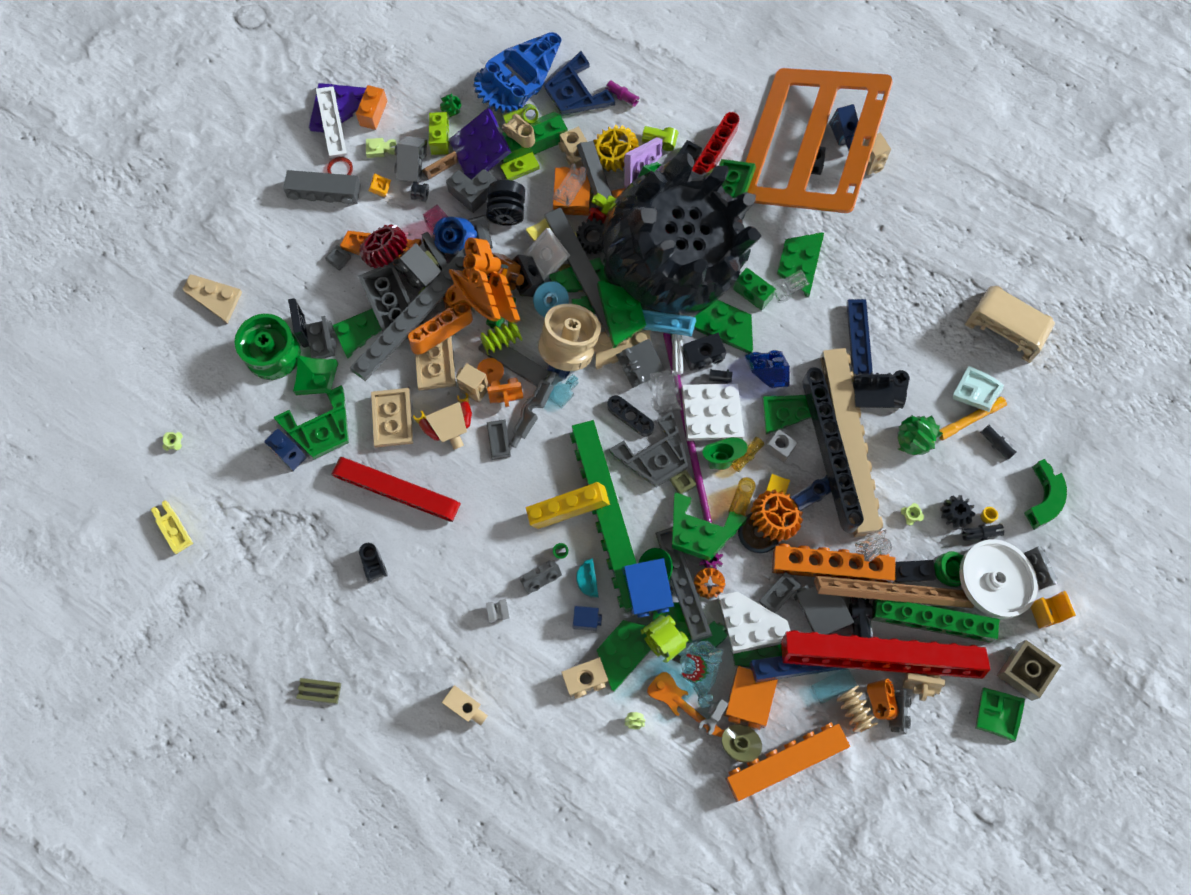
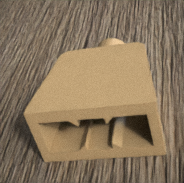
[441,685,488,726]

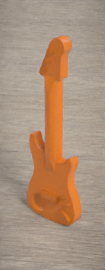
[647,672,725,738]

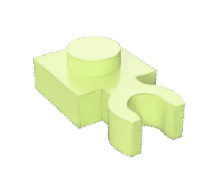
[366,138,397,158]

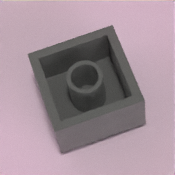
[393,243,441,289]

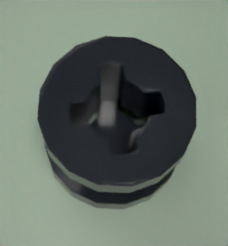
[410,182,429,202]

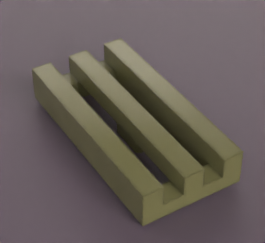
[296,678,341,704]

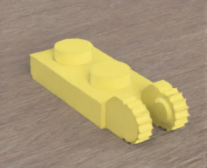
[151,500,194,554]

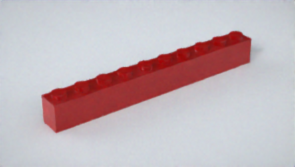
[781,630,991,679]

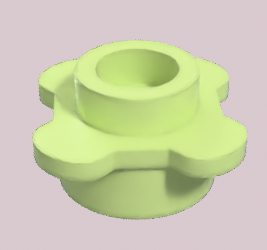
[162,432,183,451]
[901,503,924,525]
[625,712,645,729]

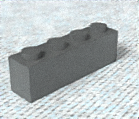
[283,170,361,204]

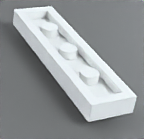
[316,87,347,158]

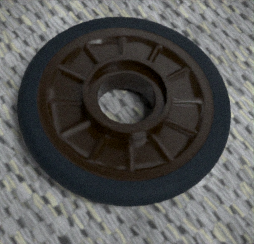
[738,513,779,554]

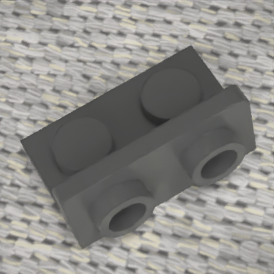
[306,316,337,359]

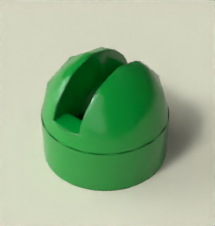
[553,543,569,559]

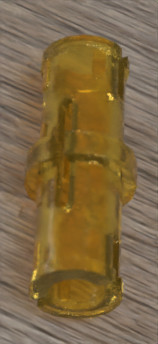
[731,437,765,472]

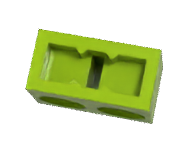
[429,112,449,155]

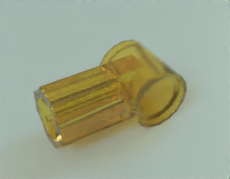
[728,477,756,516]

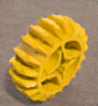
[593,124,639,172]

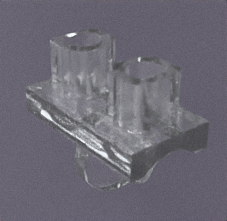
[855,529,892,562]

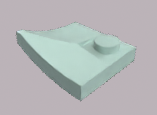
[953,366,1004,412]

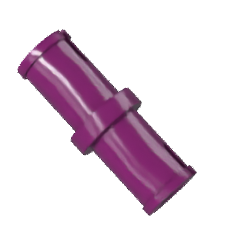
[605,80,640,107]

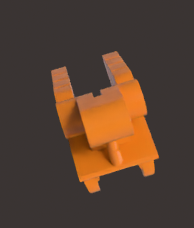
[446,237,520,323]

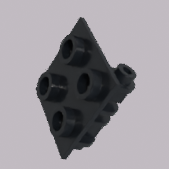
[854,372,895,408]

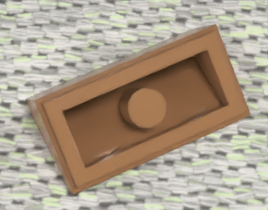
[422,151,458,179]

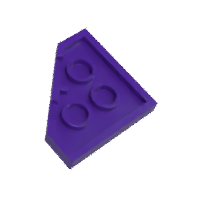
[309,83,366,133]

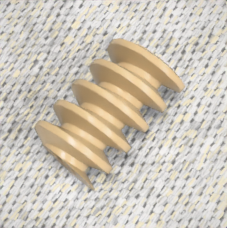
[837,686,878,732]

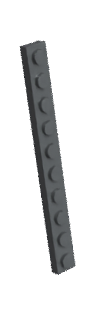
[350,248,466,382]

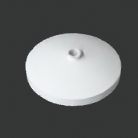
[959,540,1038,619]

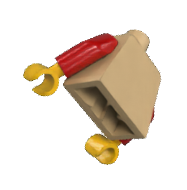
[413,393,472,450]

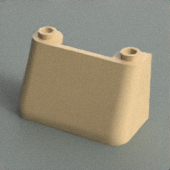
[965,286,1055,363]

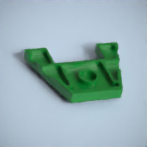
[274,385,349,459]
[672,492,747,561]

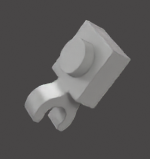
[698,699,728,735]

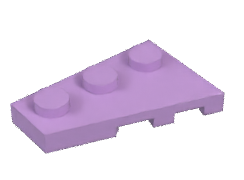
[624,137,663,188]

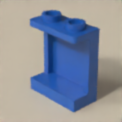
[622,558,674,618]

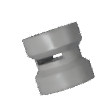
[486,599,510,623]

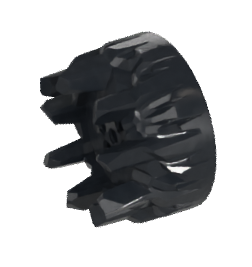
[603,153,762,315]

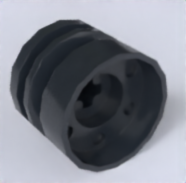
[486,180,526,226]

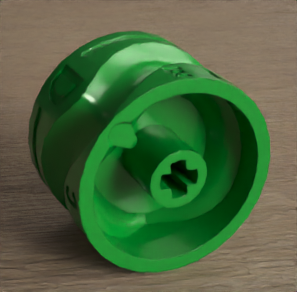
[234,314,301,380]

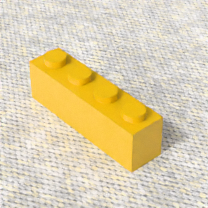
[526,482,610,529]

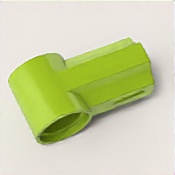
[503,104,539,124]
[642,126,679,151]

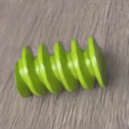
[480,321,523,355]

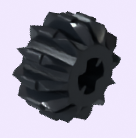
[940,495,975,528]

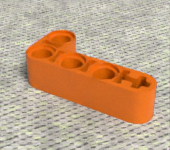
[408,292,473,355]

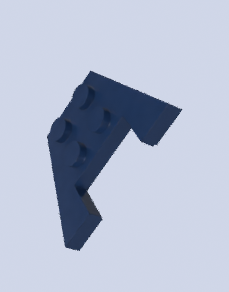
[545,51,615,115]

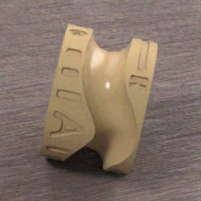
[538,304,601,371]

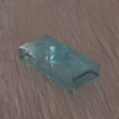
[811,669,858,704]

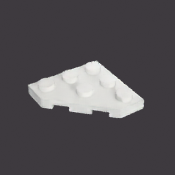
[718,592,790,654]

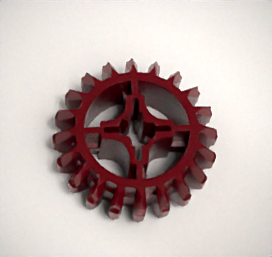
[359,224,408,268]

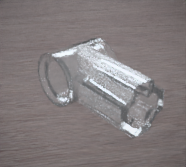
[771,270,809,303]

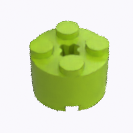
[641,615,688,663]

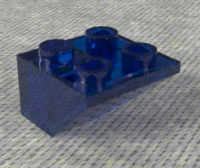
[745,350,790,388]

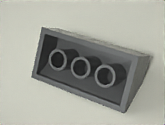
[358,262,421,339]

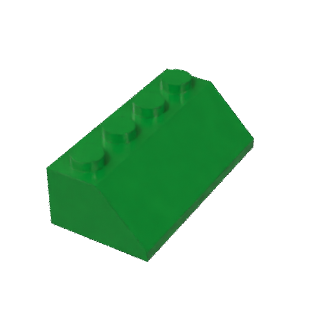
[501,112,568,164]

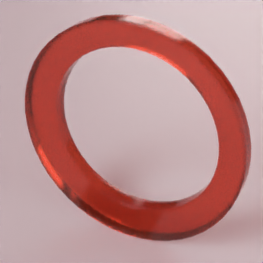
[327,157,353,175]

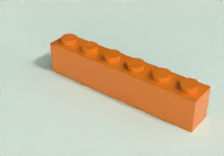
[725,722,851,802]

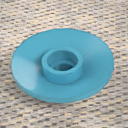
[533,282,569,317]

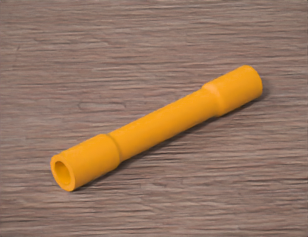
[939,396,1007,441]

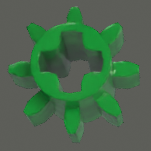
[440,93,462,117]

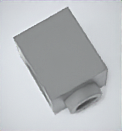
[765,430,798,462]

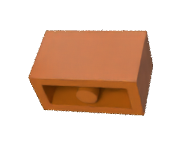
[356,85,387,130]

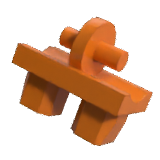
[487,377,523,407]

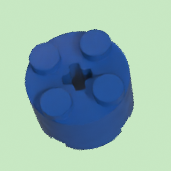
[433,217,477,254]

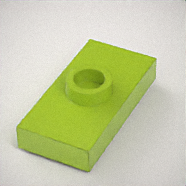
[500,152,540,180]

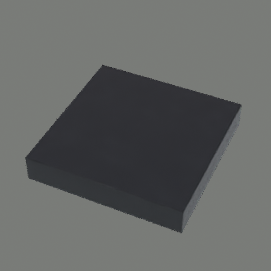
[288,298,309,348]

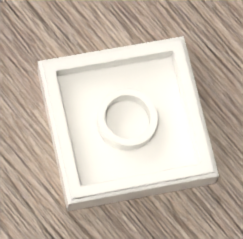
[524,228,570,280]

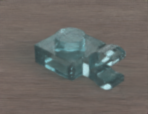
[549,374,579,409]

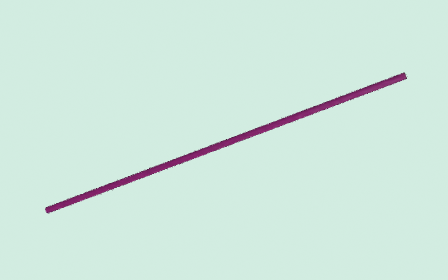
[658,311,712,523]

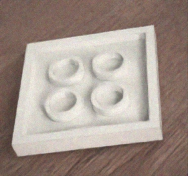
[681,384,744,441]

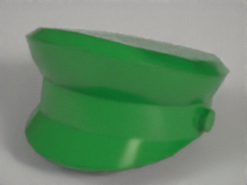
[934,551,964,587]

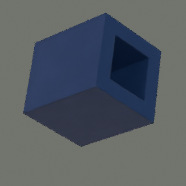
[573,606,602,631]

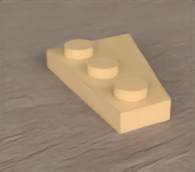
[183,274,242,324]

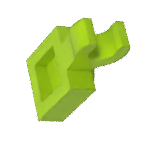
[591,193,616,216]

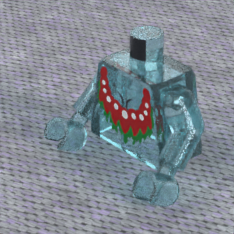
[672,641,723,708]

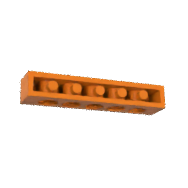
[772,543,895,583]

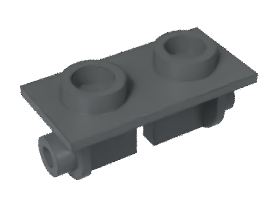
[1024,546,1058,590]
[520,560,562,594]
[889,689,911,734]

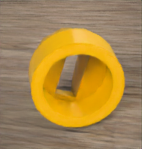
[980,507,998,524]

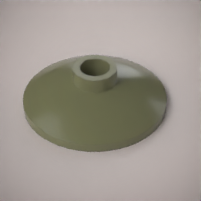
[721,724,762,763]

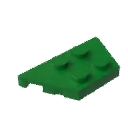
[777,232,824,297]
[597,281,646,348]
[694,300,753,355]
[597,620,651,692]

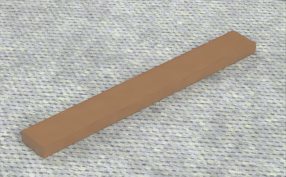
[814,576,974,608]

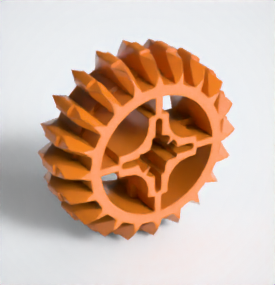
[750,489,803,542]

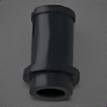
[709,369,733,384]

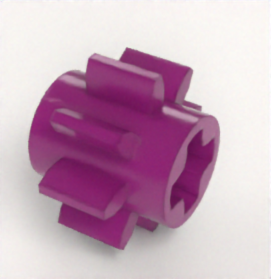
[699,553,723,569]

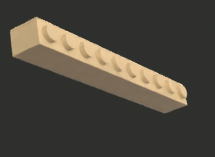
[820,348,883,537]

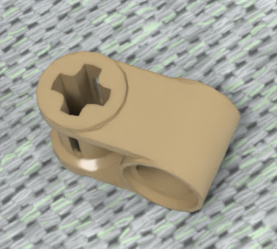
[502,114,535,148]

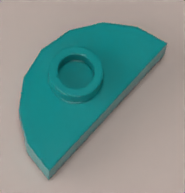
[576,558,599,598]

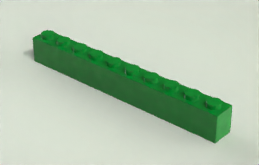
[569,420,637,612]

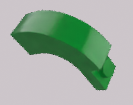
[1024,459,1067,530]

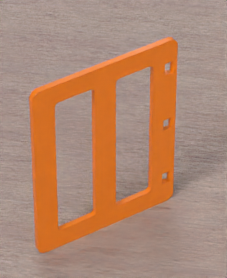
[746,68,893,213]

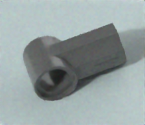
[468,215,493,248]

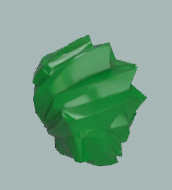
[897,415,943,455]

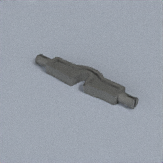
[509,371,557,448]

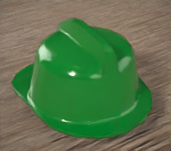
[702,437,748,470]

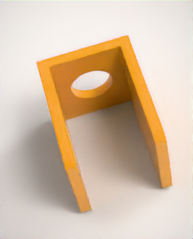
[1030,591,1076,629]

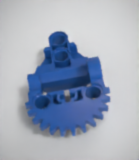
[473,32,562,113]

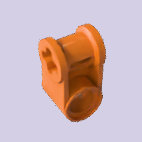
[867,678,899,720]

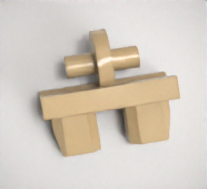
[902,673,945,701]

